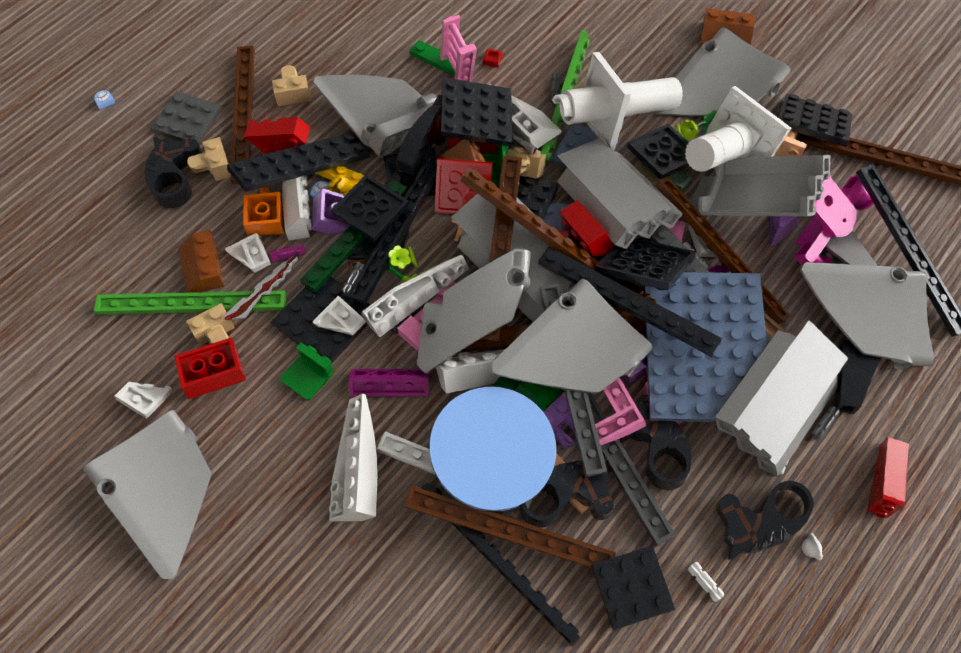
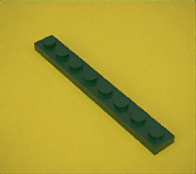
[300,179,408,293]

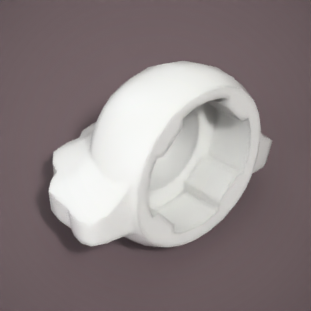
[801,533,823,560]

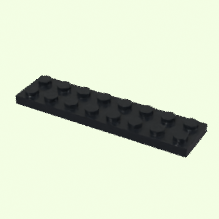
[227,132,371,192]

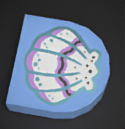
[94,90,115,109]
[310,181,329,198]

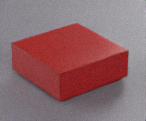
[483,48,503,68]

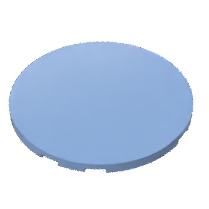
[430,387,556,511]

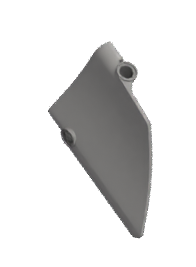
[653,27,791,116]
[313,75,437,158]
[800,262,934,369]
[492,279,653,393]
[83,410,212,579]

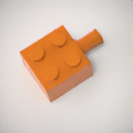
[243,186,284,237]

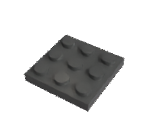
[151,91,222,144]

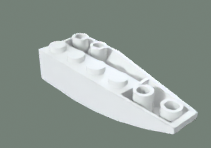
[489,84,562,149]
[282,176,312,241]
[361,255,469,337]
[436,349,505,393]
[329,394,378,521]

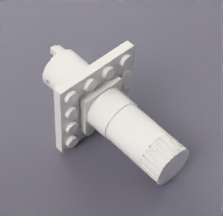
[552,52,683,150]
[685,86,791,172]

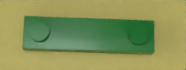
[410,40,455,77]

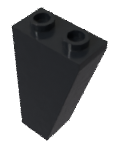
[834,339,881,414]

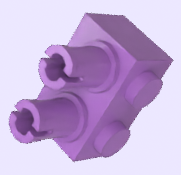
[543,395,574,450]

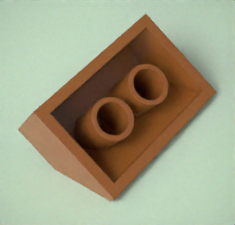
[700,8,755,46]
[179,230,224,293]

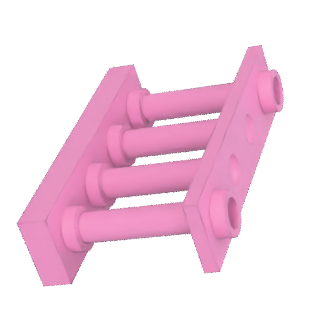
[440,15,477,82]

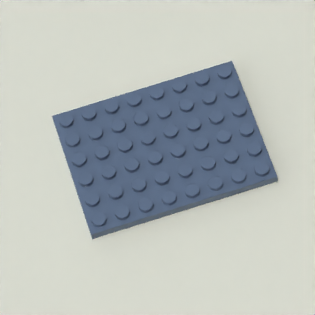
[644,272,767,422]

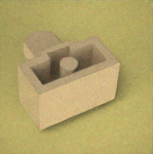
[272,65,311,106]
[187,137,230,181]
[506,146,546,179]
[186,303,235,346]

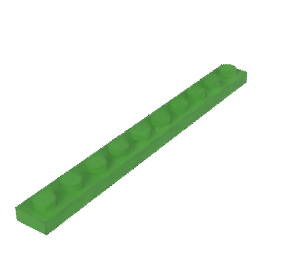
[541,30,590,169]
[94,290,286,315]

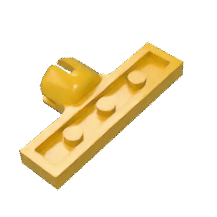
[315,166,384,195]

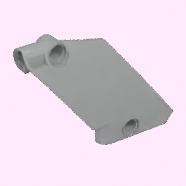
[417,249,531,373]

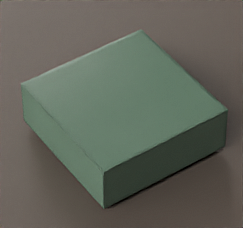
[670,170,692,192]

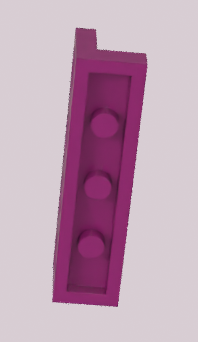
[349,369,430,397]

